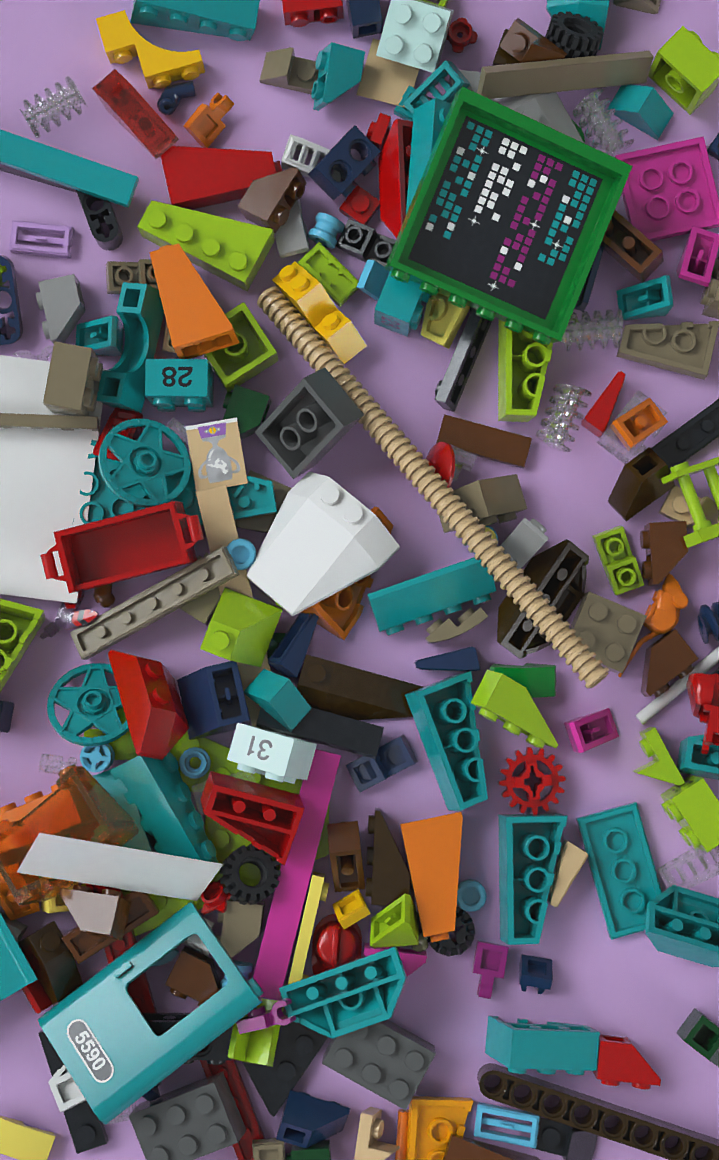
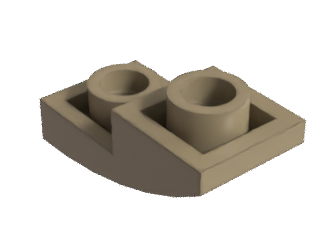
[106,259,158,294]
[425,607,488,644]

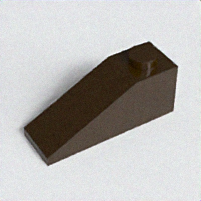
[18,921,83,1006]

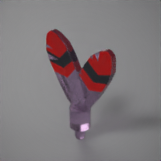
[40,591,99,639]

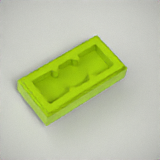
[298,242,359,307]

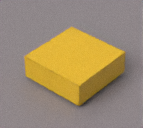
[332,889,371,929]

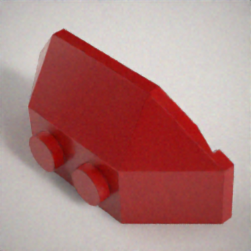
[378,119,413,238]
[108,650,189,760]

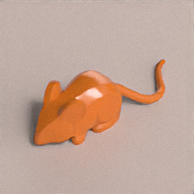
[618,573,689,677]

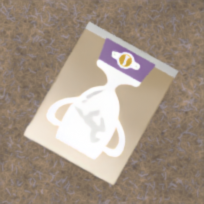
[186,417,248,492]

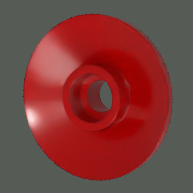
[423,442,455,496]

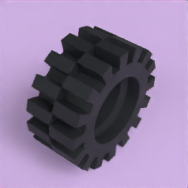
[545,11,604,59]
[220,844,281,905]

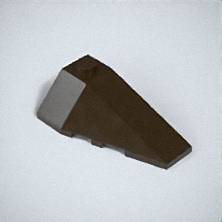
[297,654,423,720]

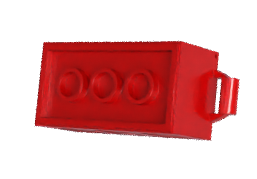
[40,501,204,593]

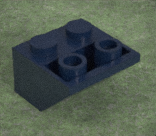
[177,661,250,740]

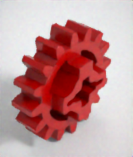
[498,747,566,815]

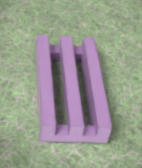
[9,220,74,258]

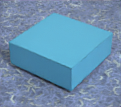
[357,260,390,301]

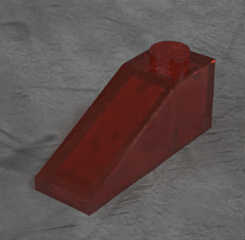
[92,69,179,159]

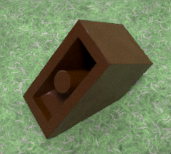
[327,821,366,893]

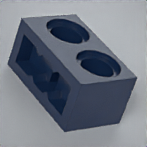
[308,125,381,200]

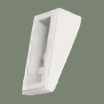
[281,134,342,182]

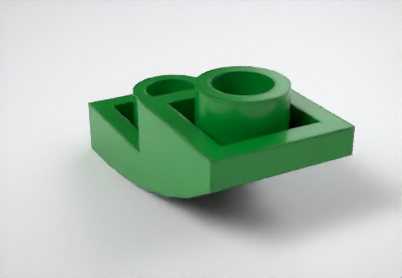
[490,663,556,698]

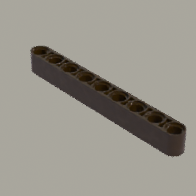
[477,1063,719,1160]

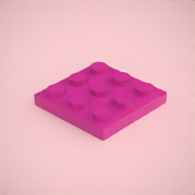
[614,136,719,241]

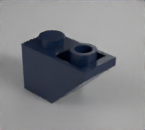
[346,0,382,38]
[276,1090,350,1148]

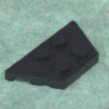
[242,1006,328,1117]

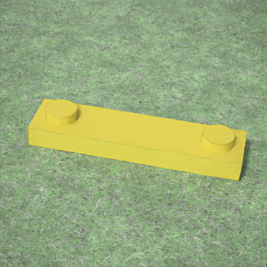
[288,871,330,985]

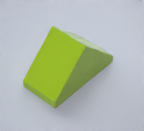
[370,893,419,948]

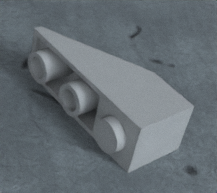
[500,518,549,569]

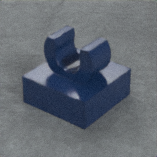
[519,954,553,994]

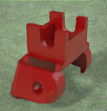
[686,673,719,754]

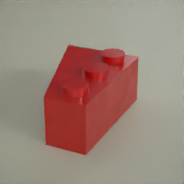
[200,771,305,866]

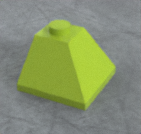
[200,587,283,667]

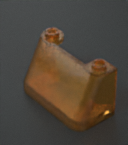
[0,765,139,906]

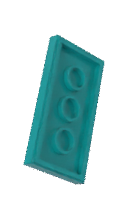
[576,802,662,940]

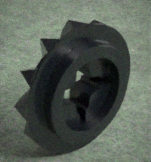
[427,907,475,957]

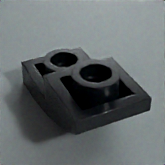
[336,219,396,267]

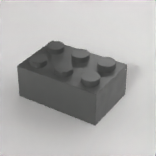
[255,367,364,479]
[322,1019,436,1111]
[128,1071,247,1160]

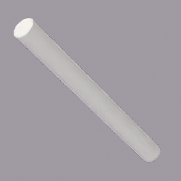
[635,646,719,725]

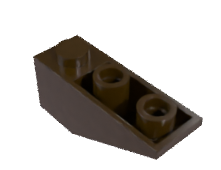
[365,808,410,906]

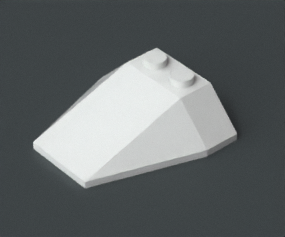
[247,472,400,616]

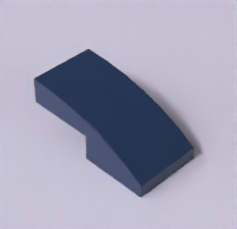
[345,734,418,792]

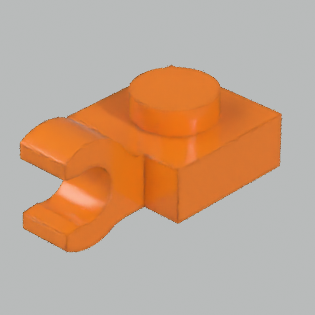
[183,93,234,148]

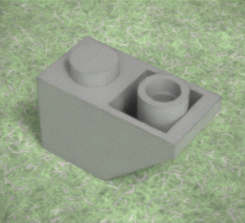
[36,274,85,344]

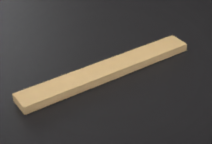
[196,485,271,727]

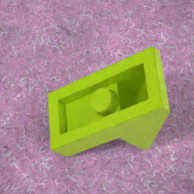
[633,727,685,786]

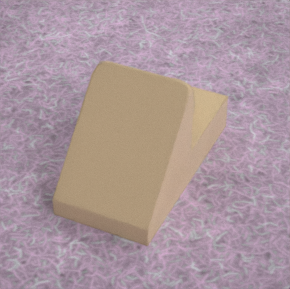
[659,485,719,540]
[354,1107,400,1160]

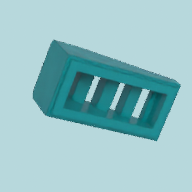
[403,60,471,115]

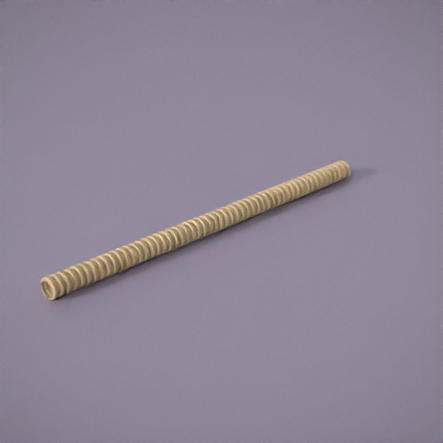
[257,286,610,689]

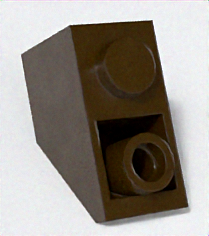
[608,447,675,521]

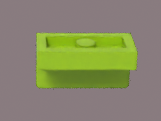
[227,998,284,1067]

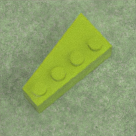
[137,200,275,292]
[498,319,553,422]
[0,599,45,692]

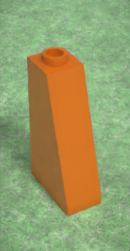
[149,243,240,359]
[400,812,463,943]

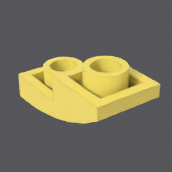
[0,1115,56,1160]

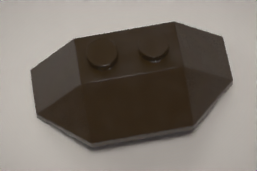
[497,539,589,659]

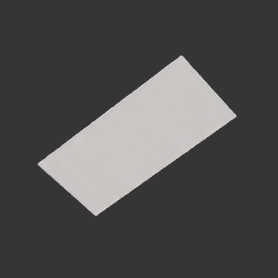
[0,355,107,603]

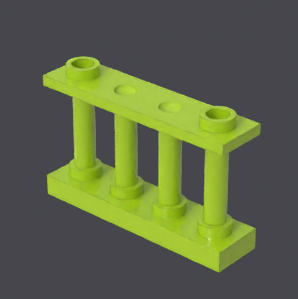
[661,457,719,548]

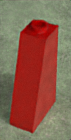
[159,145,282,210]

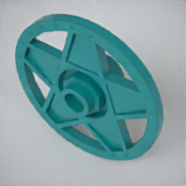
[98,418,191,507]
[47,663,129,746]

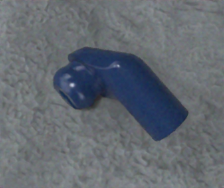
[157,81,196,115]

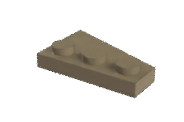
[616,321,719,380]

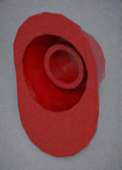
[311,914,362,975]

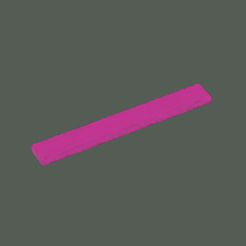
[253,749,341,1001]

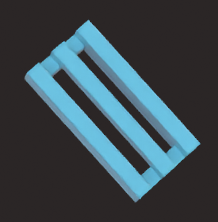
[474,1102,541,1149]

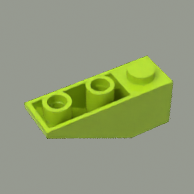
[471,670,558,749]

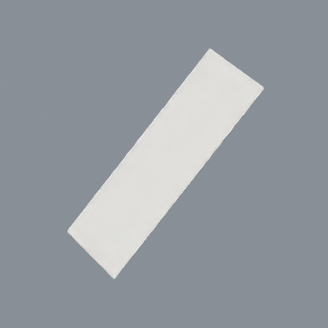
[17,833,223,901]

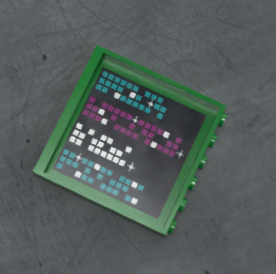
[384,86,632,345]

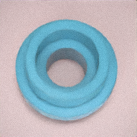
[179,747,211,779]

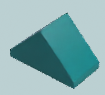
[606,84,674,140]
[616,275,674,321]
[76,315,124,356]
[244,669,311,732]

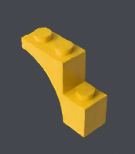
[96,10,205,89]
[272,261,367,364]

